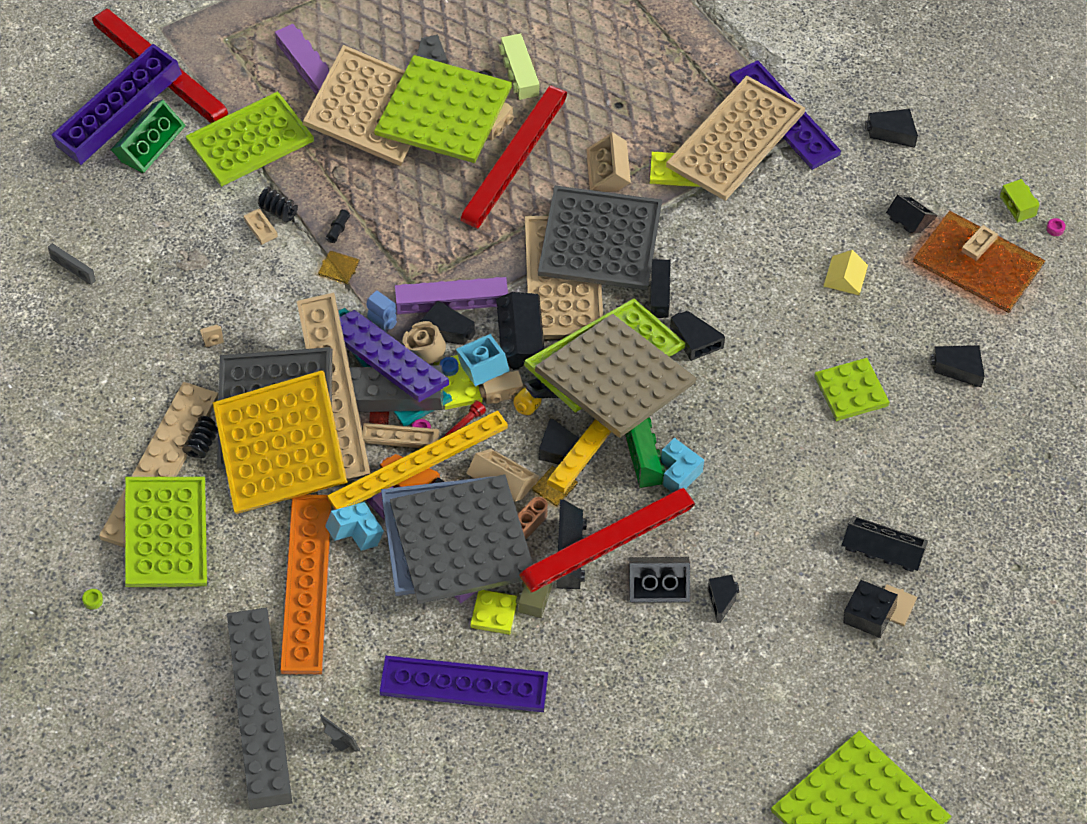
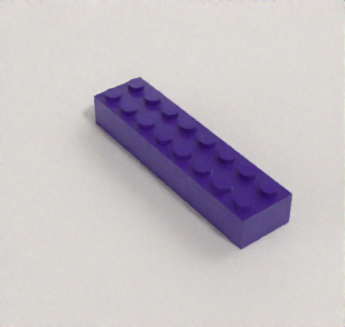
[51,44,182,165]

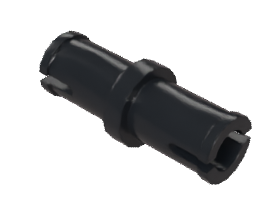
[326,209,350,243]

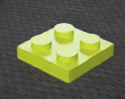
[471,590,517,635]

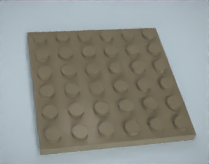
[535,314,697,438]

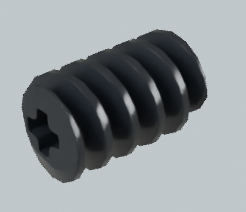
[258,186,298,222]
[182,416,218,459]

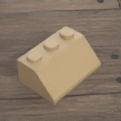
[586,132,631,192]
[466,449,539,502]

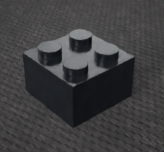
[843,579,898,638]

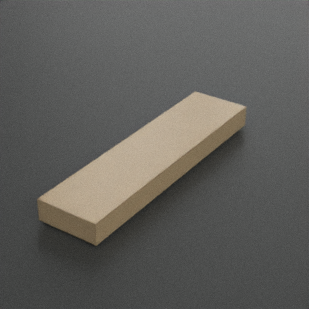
[362,423,440,448]

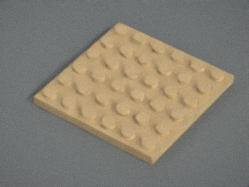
[302,45,411,166]

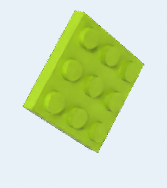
[814,358,890,421]

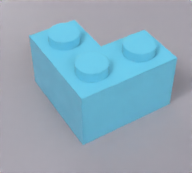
[661,438,704,493]
[325,502,384,551]

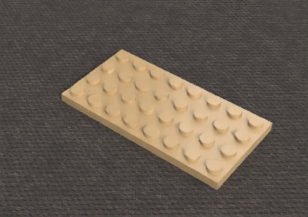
[666,76,805,201]
[525,216,603,339]

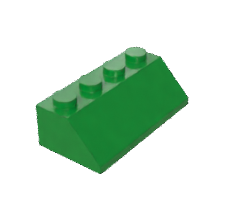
[110,99,186,173]
[625,417,665,488]

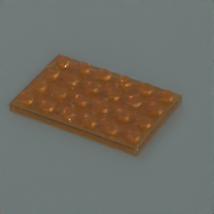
[913,210,1046,313]

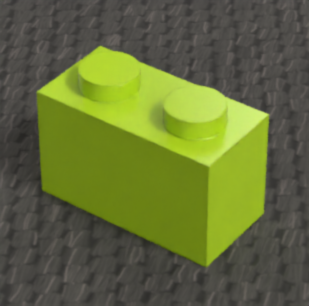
[1000,179,1039,223]

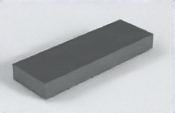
[48,243,96,285]

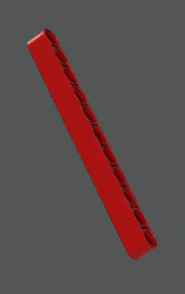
[92,8,228,123]
[461,85,567,229]
[519,488,696,593]

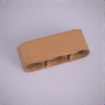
[518,497,548,539]

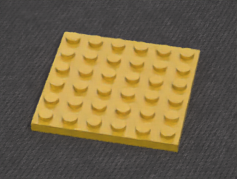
[213,370,348,514]

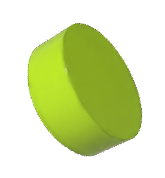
[82,589,103,610]

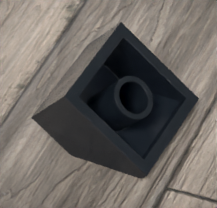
[886,194,938,234]

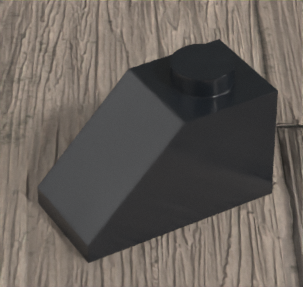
[707,575,739,623]

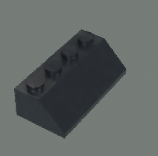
[496,292,545,370]
[556,499,587,589]
[841,516,929,572]

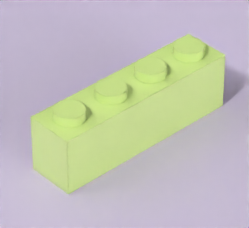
[499,33,540,100]

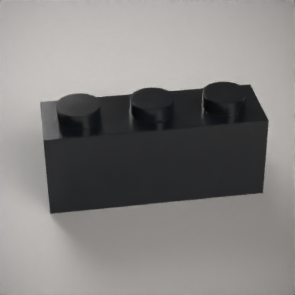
[629,557,690,602]

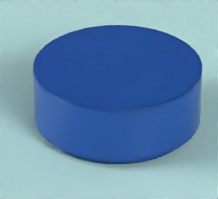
[439,357,459,376]

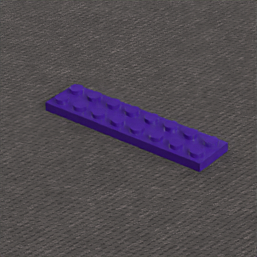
[729,60,841,170]
[340,310,449,402]
[380,655,548,712]

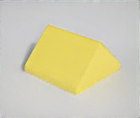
[824,250,868,295]

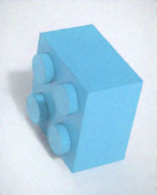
[456,334,510,386]

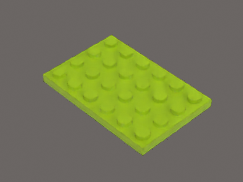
[186,91,314,187]
[125,477,207,587]

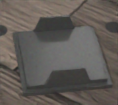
[320,714,360,751]

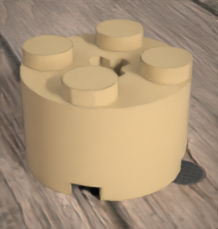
[403,321,446,364]

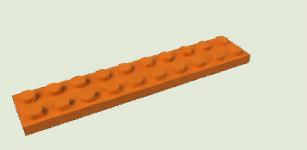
[280,495,332,675]

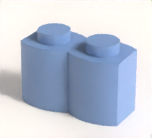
[366,290,397,332]

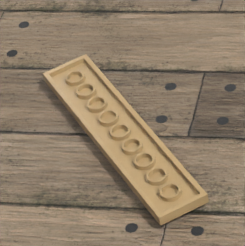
[297,293,371,481]
[99,382,219,548]

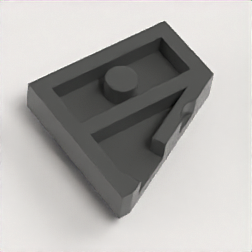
[417,34,447,64]

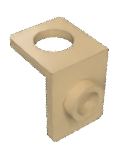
[200,325,224,347]

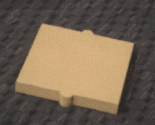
[885,584,917,626]

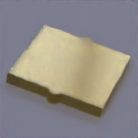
[318,250,360,284]
[532,465,578,507]

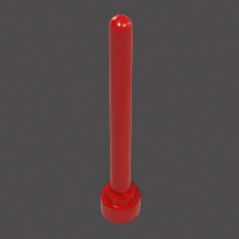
[442,400,486,438]

